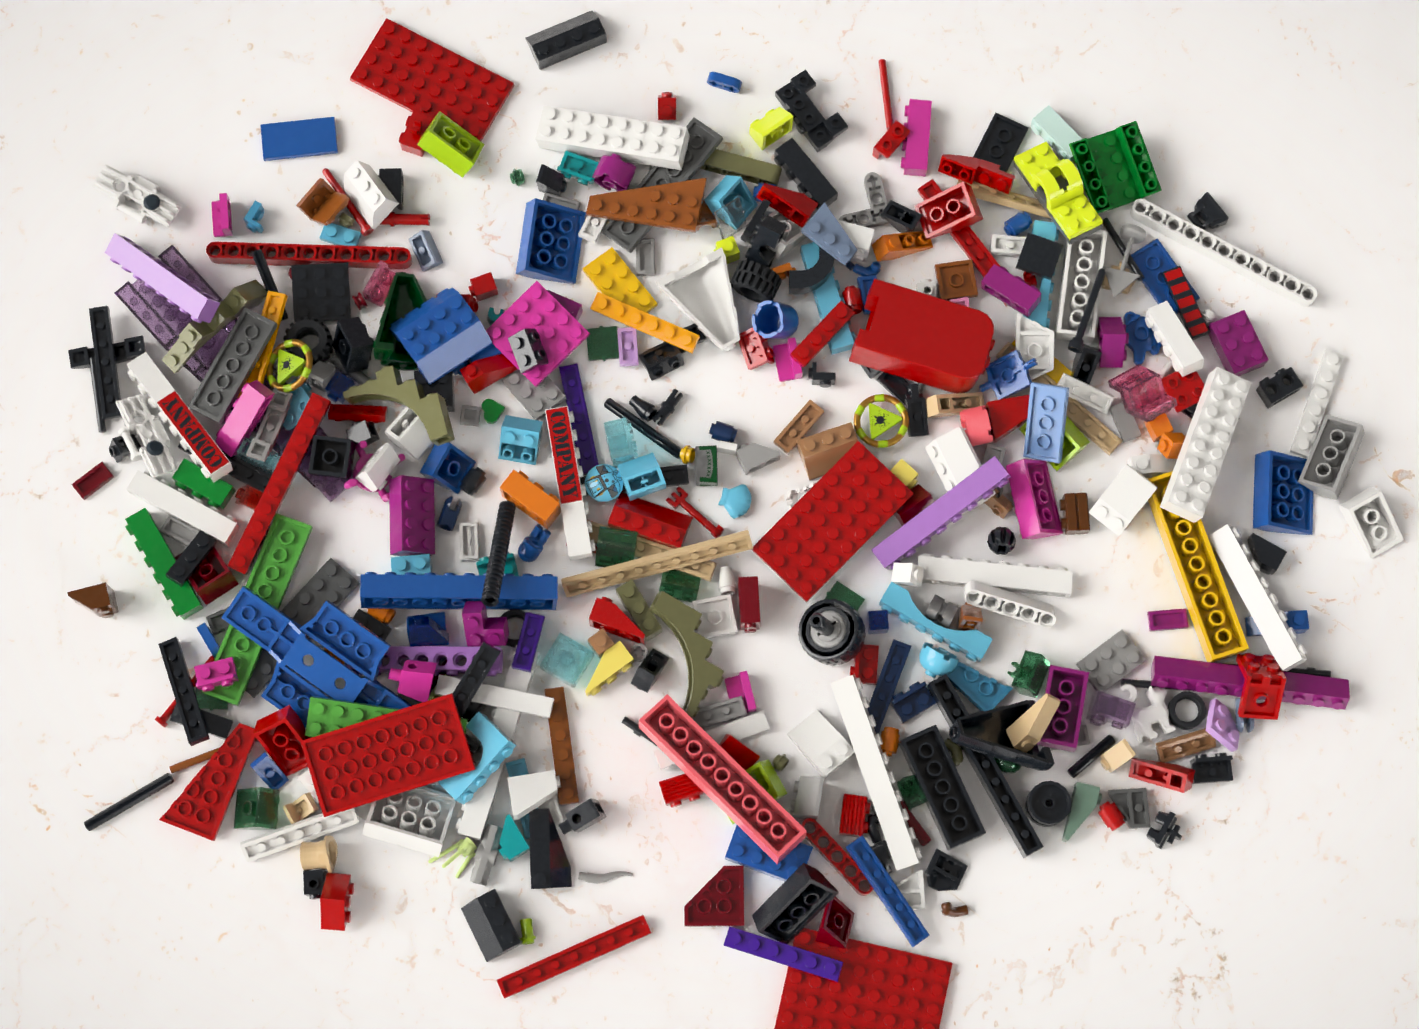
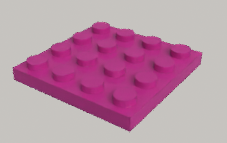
[486,281,590,387]

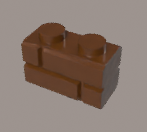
[1059,493,1090,535]

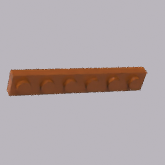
[544,686,579,806]

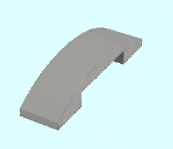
[246,387,293,462]

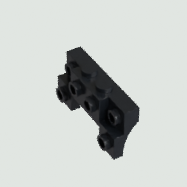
[775,69,848,153]

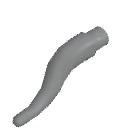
[578,871,633,884]

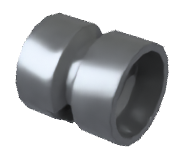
[924,594,959,628]

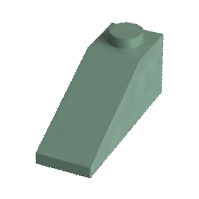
[1062,782,1102,842]

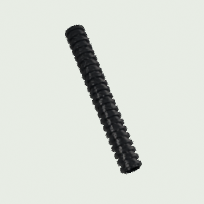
[481,501,516,607]

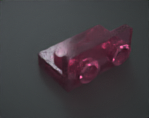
[362,260,395,307]

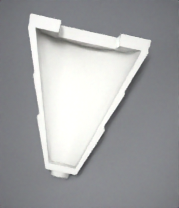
[656,247,740,352]

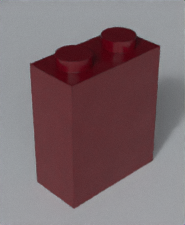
[738,576,761,633]

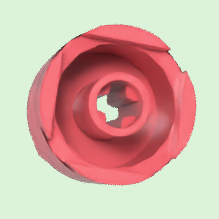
[959,405,993,447]

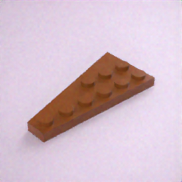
[586,178,707,233]

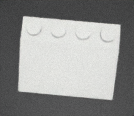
[363,786,456,857]

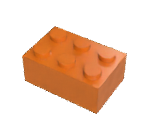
[499,469,561,530]

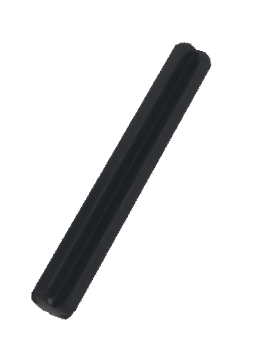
[252,249,288,321]

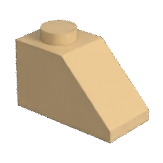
[1100,738,1136,773]

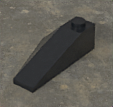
[529,808,572,889]

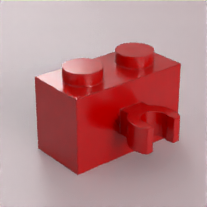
[399,111,434,157]

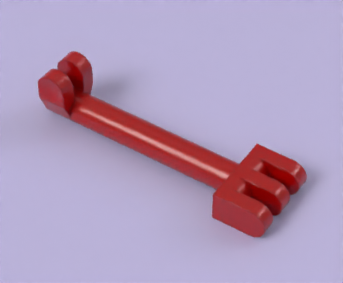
[666,486,724,538]

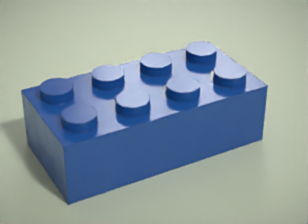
[725,825,813,882]

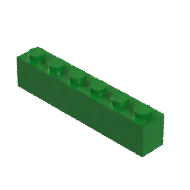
[125,508,204,620]

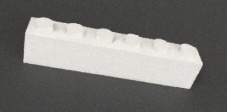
[126,470,240,547]

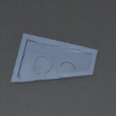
[801,202,857,266]

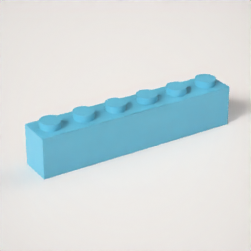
[800,242,856,355]

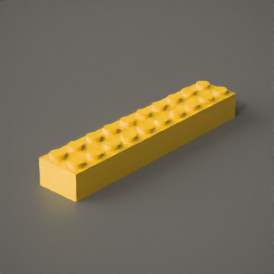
[1148,471,1249,663]

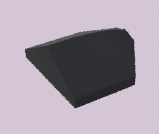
[925,849,968,891]

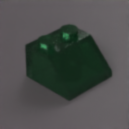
[234,787,280,830]

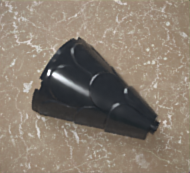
[949,700,1055,771]

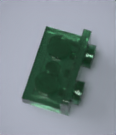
[658,569,701,603]

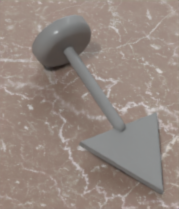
[1103,224,1146,298]

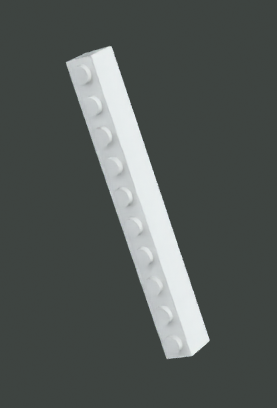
[456,645,540,841]
[831,675,923,870]

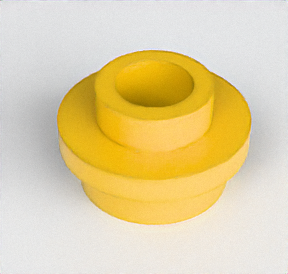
[680,445,695,464]

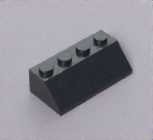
[525,10,607,70]
[752,863,839,944]

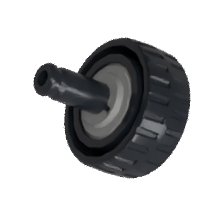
[798,599,866,666]

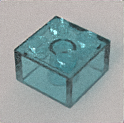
[604,418,638,468]
[540,632,594,689]

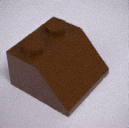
[67,582,119,618]

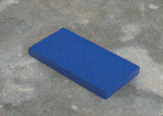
[260,117,338,161]
[1131,238,1200,314]

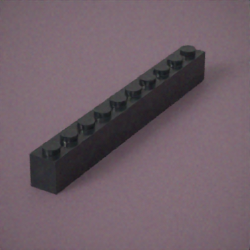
[927,674,1044,859]

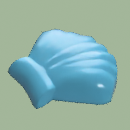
[718,484,752,519]

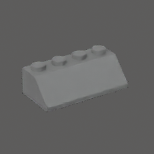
[1298,414,1365,500]

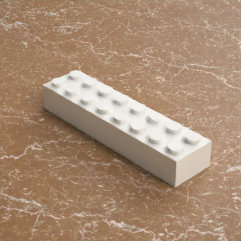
[535,105,690,170]
[1160,367,1252,523]

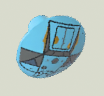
[585,464,623,502]

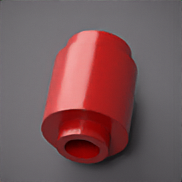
[842,285,863,314]
[1098,801,1125,831]

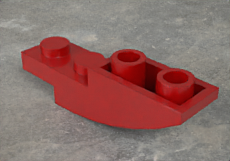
[938,154,1015,195]

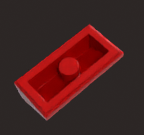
[719,734,761,770]

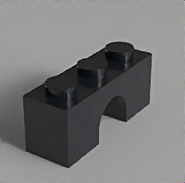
[745,215,787,268]

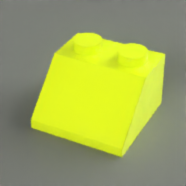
[749,107,793,150]

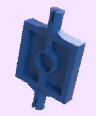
[979,350,1038,400]

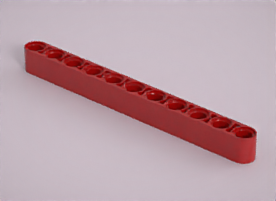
[206,242,413,269]

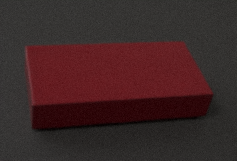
[71,461,114,500]

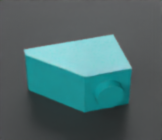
[499,814,530,862]

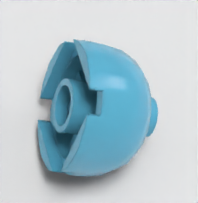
[919,642,959,678]

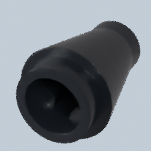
[629,395,657,422]

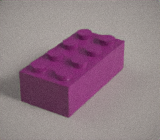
[389,475,435,556]
[1037,665,1089,752]

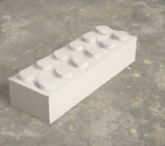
[1054,230,1108,344]

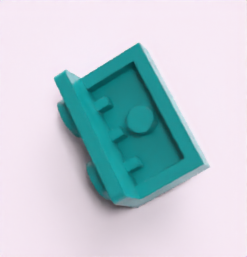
[557,150,599,186]

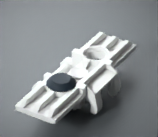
[92,164,182,228]
[116,394,178,478]

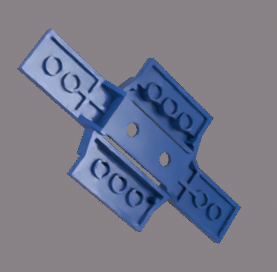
[221,586,412,728]

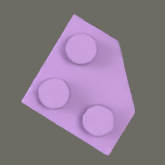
[1205,698,1240,752]

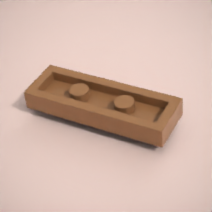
[773,400,825,455]
[1155,728,1216,762]

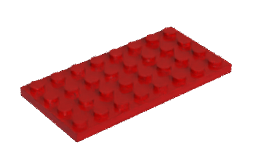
[350,18,515,141]
[751,441,914,603]
[300,693,476,817]

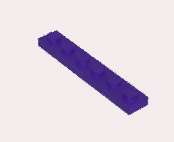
[723,926,843,982]

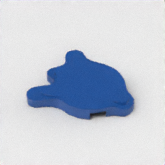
[1123,311,1162,365]

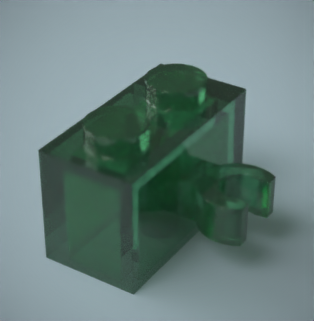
[1007,650,1051,698]

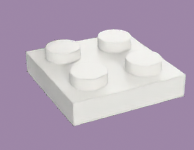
[692,594,738,638]

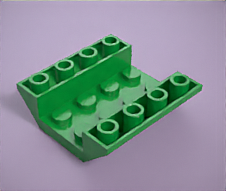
[1069,121,1162,214]

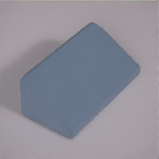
[408,230,443,272]

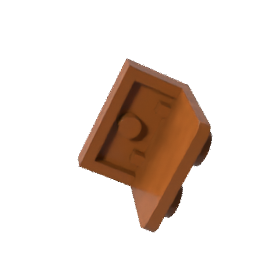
[296,178,350,226]

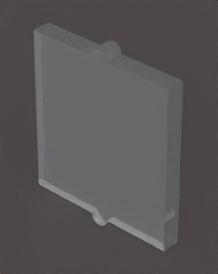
[714,198,748,240]

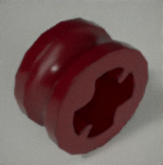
[352,292,368,311]

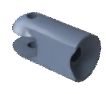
[1235,698,1255,733]

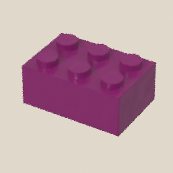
[1208,310,1269,376]

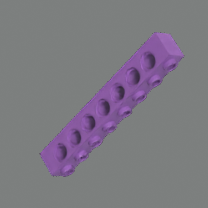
[345,646,503,677]

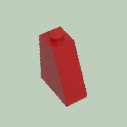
[985,394,1030,443]

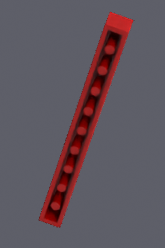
[228,392,331,575]

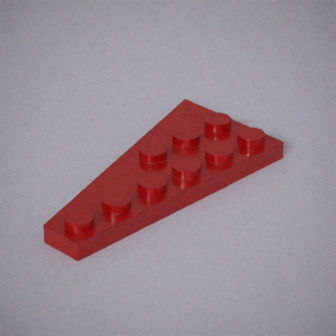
[159,723,256,841]

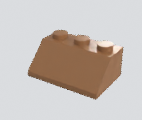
[797,422,858,481]

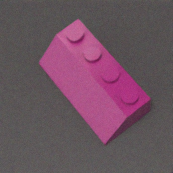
[1006,459,1063,540]

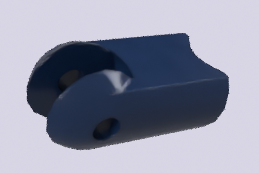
[436,496,462,531]

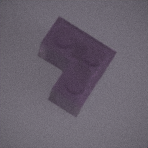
[1086,690,1136,730]

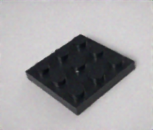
[291,263,351,322]

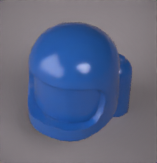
[518,524,551,562]

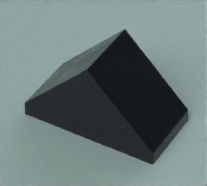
[881,200,923,232]

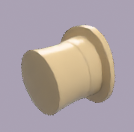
[300,835,338,873]

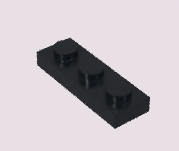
[166,530,217,587]

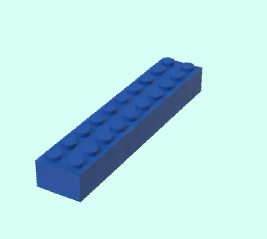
[360,572,558,610]

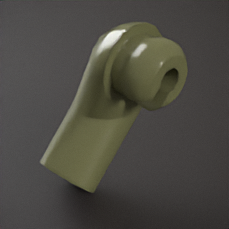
[944,738,964,767]

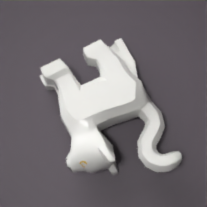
[1121,684,1176,744]

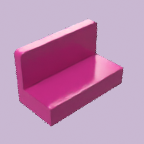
[773,337,802,382]
[724,671,756,713]

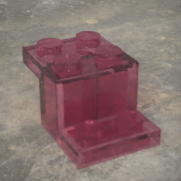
[1108,364,1178,422]

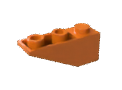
[872,231,933,262]

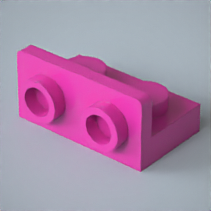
[211,193,233,237]
[194,657,239,692]

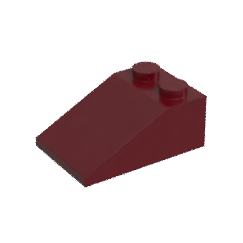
[175,546,239,606]

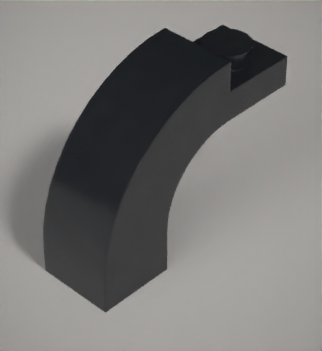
[789,247,835,295]

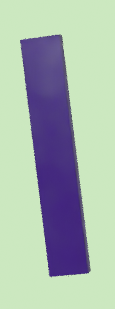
[559,363,599,476]

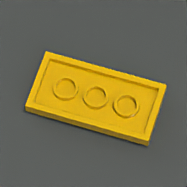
[582,247,658,327]

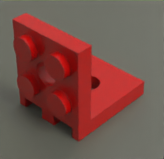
[1236,653,1287,720]

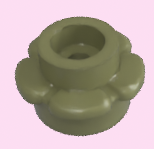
[338,212,355,228]
[772,754,789,772]

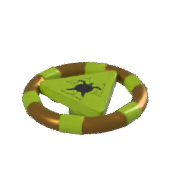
[266,339,313,393]
[853,394,909,448]

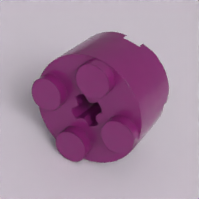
[592,153,636,192]

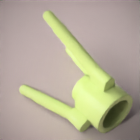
[428,837,477,878]

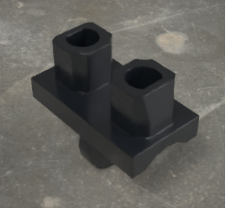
[1146,811,1182,849]

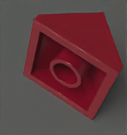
[894,484,935,526]
[816,896,855,948]

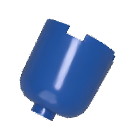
[752,300,799,339]

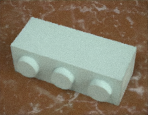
[1030,105,1082,162]

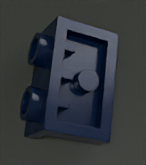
[891,681,936,724]

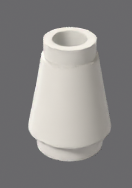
[718,566,737,596]

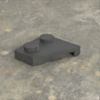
[1108,788,1151,829]

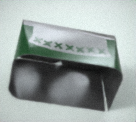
[695,445,718,486]

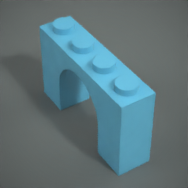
[437,712,516,805]

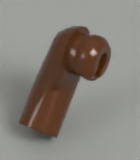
[941,902,969,917]

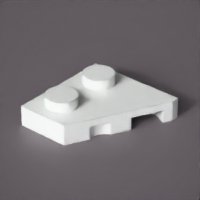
[885,870,925,911]

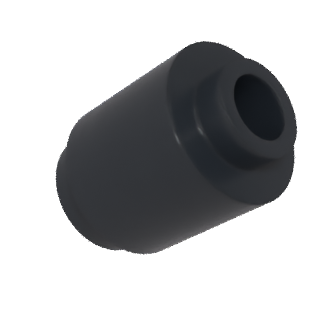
[460,467,487,496]

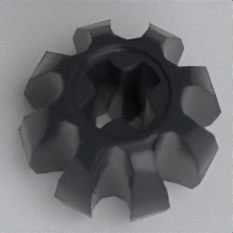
[987,526,1016,555]

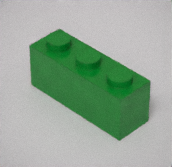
[172,458,236,510]

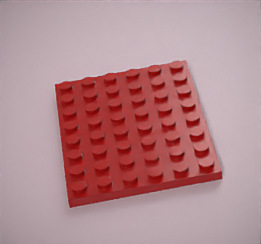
[774,928,953,1029]

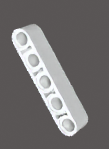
[964,581,1056,628]

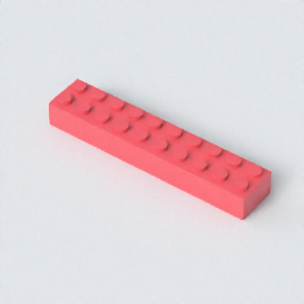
[639,694,807,864]

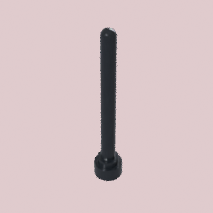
[1067,268,1106,353]

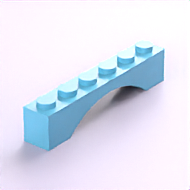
[1023,220,1059,328]
[879,582,993,662]

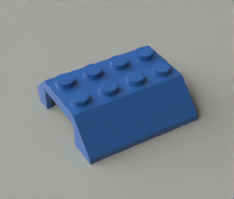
[389,287,493,385]

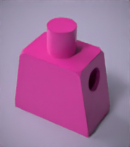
[388,660,437,702]

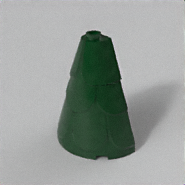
[373,272,427,371]

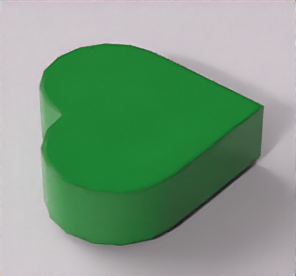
[481,399,505,424]

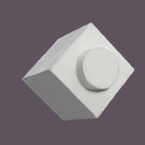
[891,563,924,586]

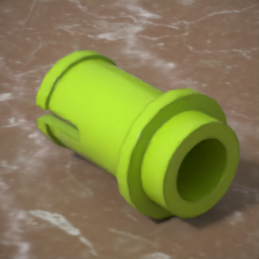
[520,918,536,945]

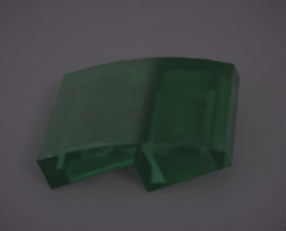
[595,526,638,567]

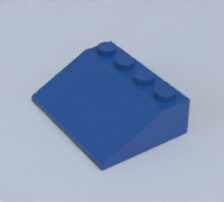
[516,198,586,284]
[1253,450,1314,535]

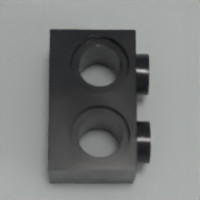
[1256,367,1304,409]

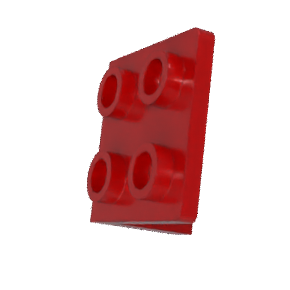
[1155,371,1204,413]

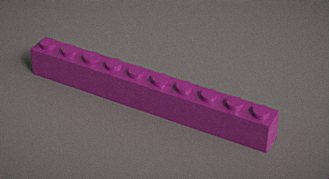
[1151,656,1350,710]

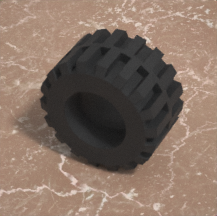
[730,260,782,303]
[283,316,333,366]

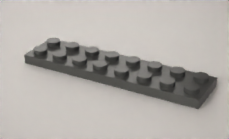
[601,117,723,253]
[245,558,360,698]

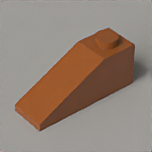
[957,602,983,631]

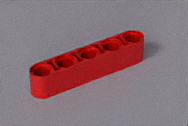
[801,818,873,896]

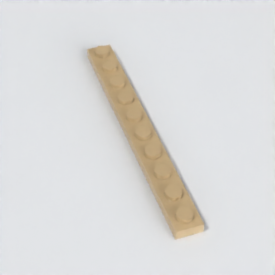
[561,530,753,597]

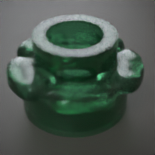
[510,168,525,187]

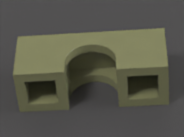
[615,579,662,642]

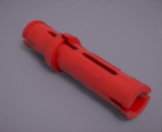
[379,212,430,227]

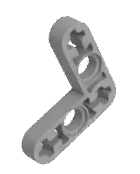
[839,172,888,228]

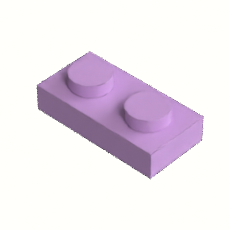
[617,327,639,367]

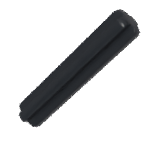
[1067,734,1116,778]

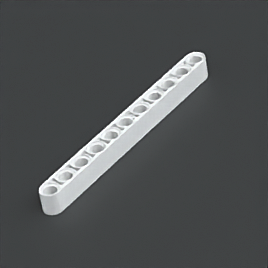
[1130,199,1318,307]

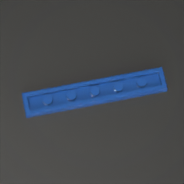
[845,835,930,947]

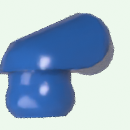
[852,261,881,276]

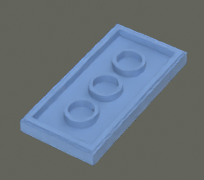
[1023,382,1069,463]

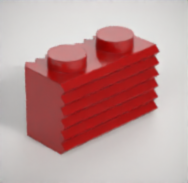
[659,774,704,808]
[839,794,871,837]

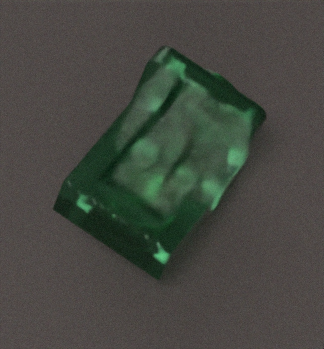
[897,775,926,810]

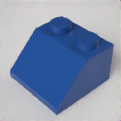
[419,442,476,494]

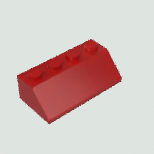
[608,492,693,549]

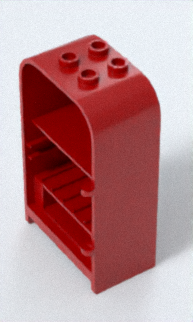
[849,278,995,394]

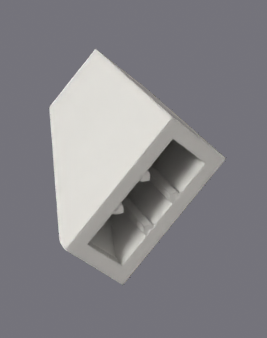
[507,770,561,821]

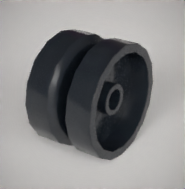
[1025,781,1072,827]

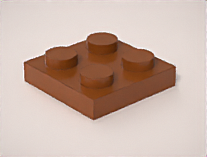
[934,259,978,301]

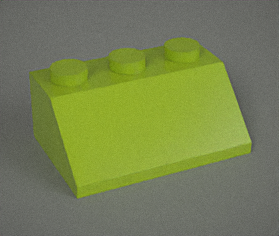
[417,111,485,178]
[1019,416,1090,471]

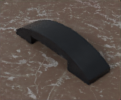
[68,335,146,369]

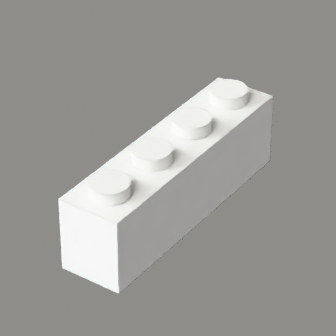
[1145,301,1204,377]

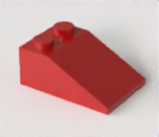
[914,181,983,239]
[589,597,646,645]
[253,705,309,777]

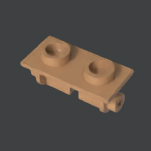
[984,489,1014,519]

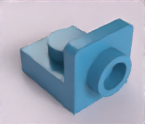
[244,200,264,233]

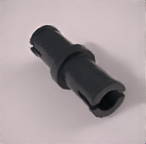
[652,389,683,426]

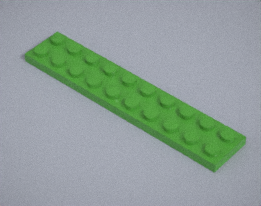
[201,513,313,707]

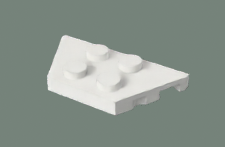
[1015,313,1054,380]

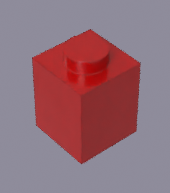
[468,272,499,302]

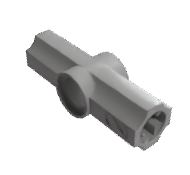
[470,824,503,886]

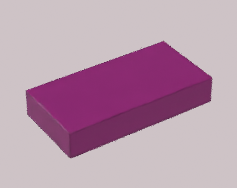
[1147,608,1189,632]

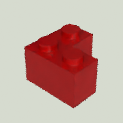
[320,873,354,931]

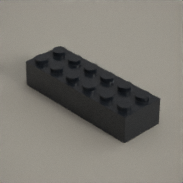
[899,725,986,851]

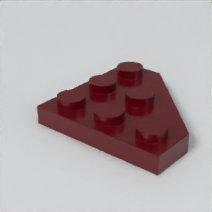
[684,866,744,927]

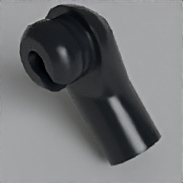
[868,813,882,843]

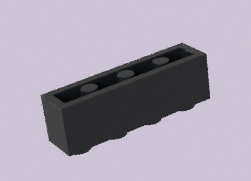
[774,138,838,210]

